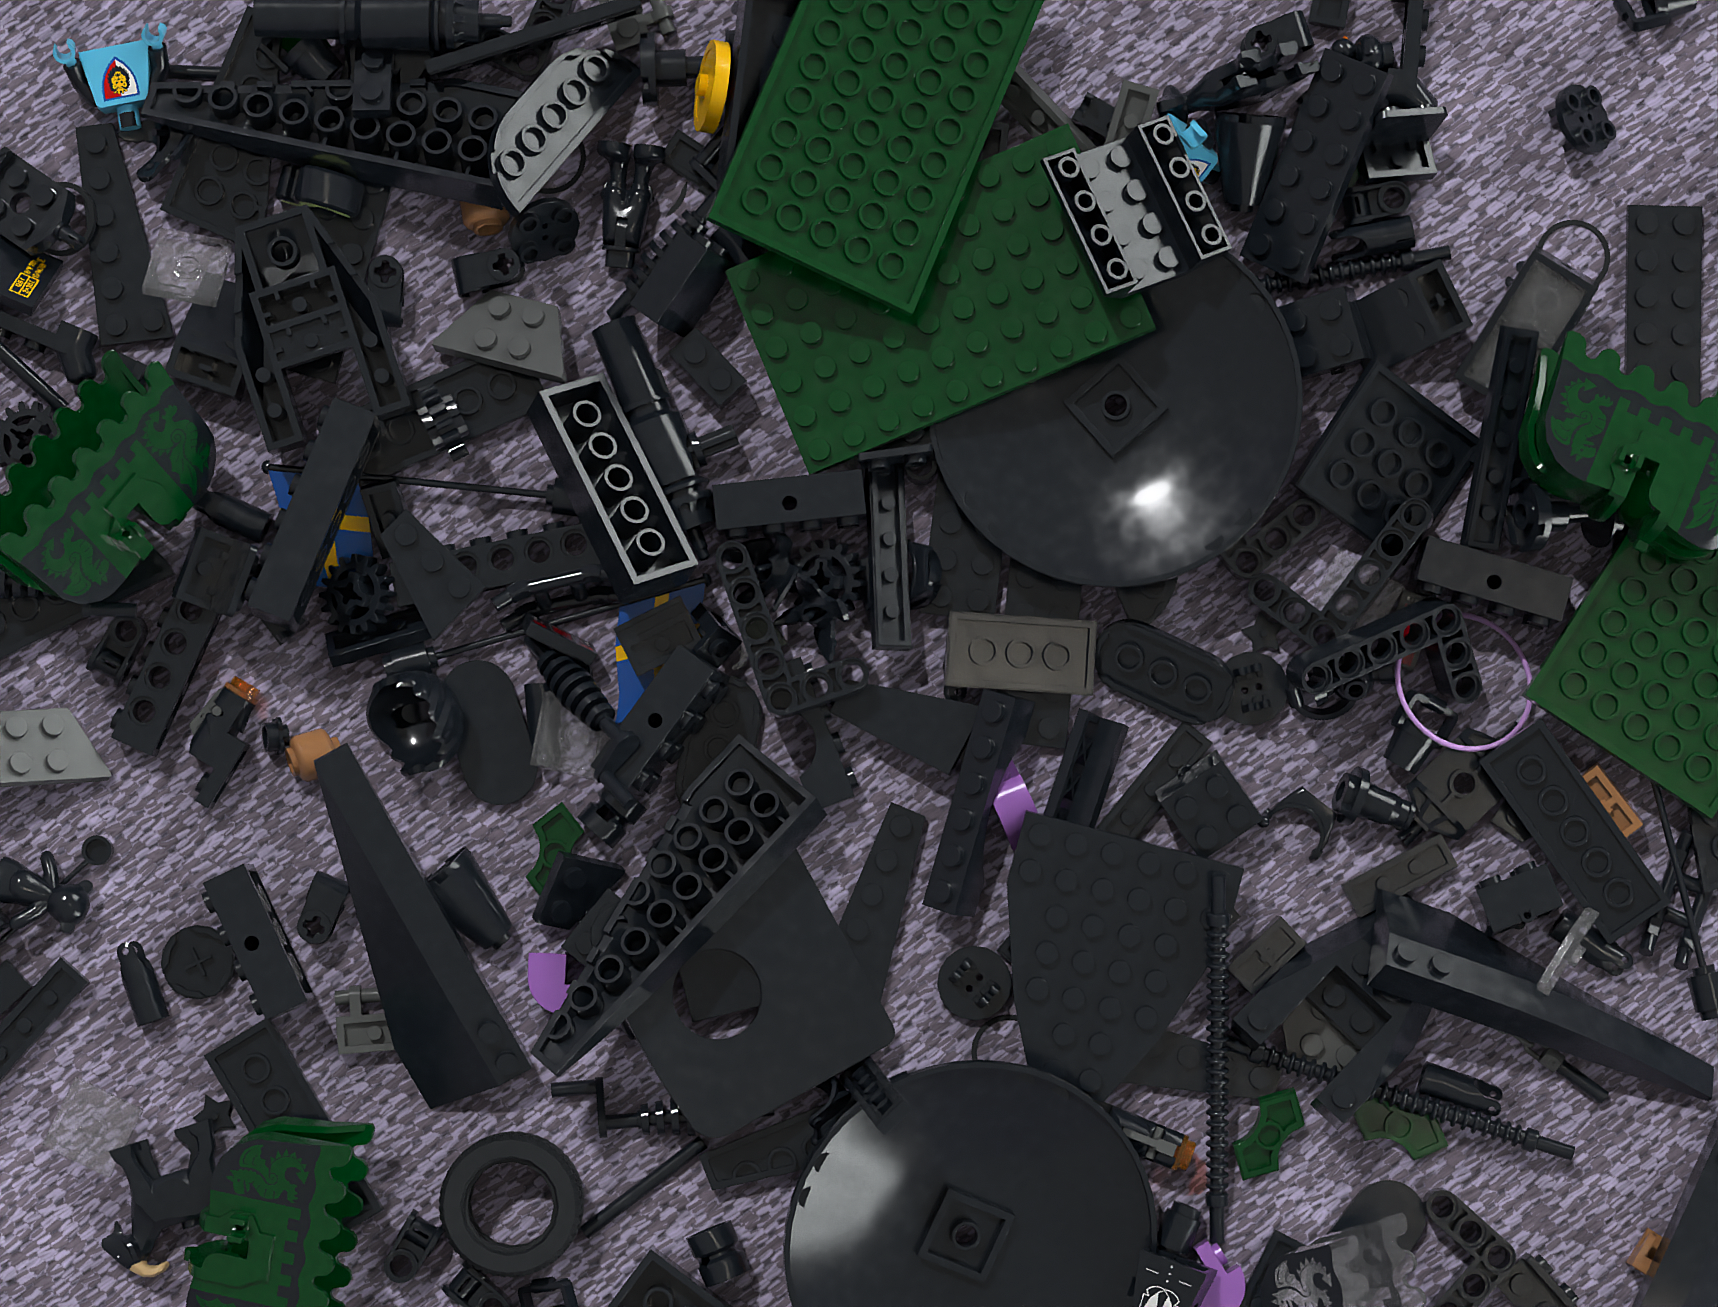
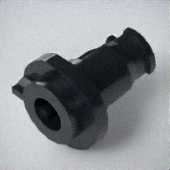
[1332,766,1416,831]

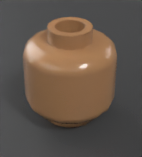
[459,201,510,236]
[285,728,341,782]

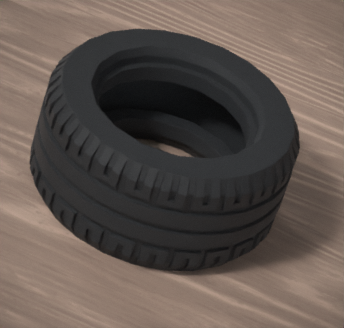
[439,1131,585,1278]

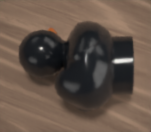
[1330,34,1394,71]

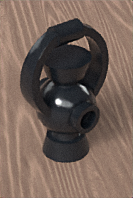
[1284,656,1395,720]

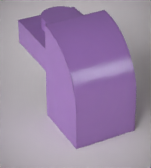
[992,760,1038,850]
[528,952,570,1013]
[1192,1239,1245,1307]

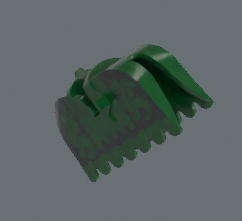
[1518,331,1718,560]
[0,350,216,604]
[184,1116,375,1307]

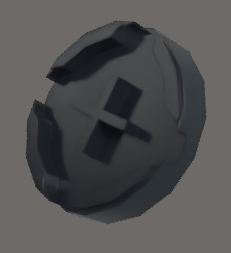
[161,925,236,999]

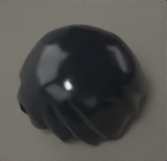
[366,671,464,777]

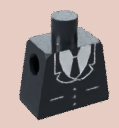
[1132,1247,1218,1307]

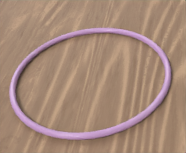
[1394,612,1532,752]

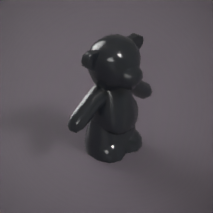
[0,851,93,935]

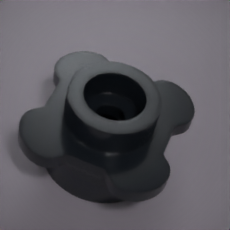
[262,717,290,755]

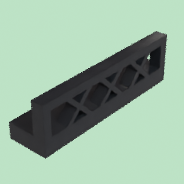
[1044,708,1129,828]

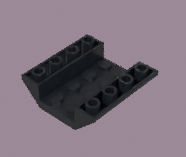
[1040,115,1232,299]

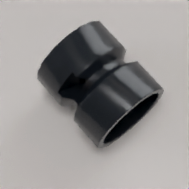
[577,787,647,849]
[686,1220,751,1288]

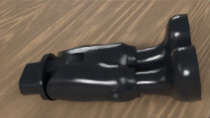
[597,140,666,270]

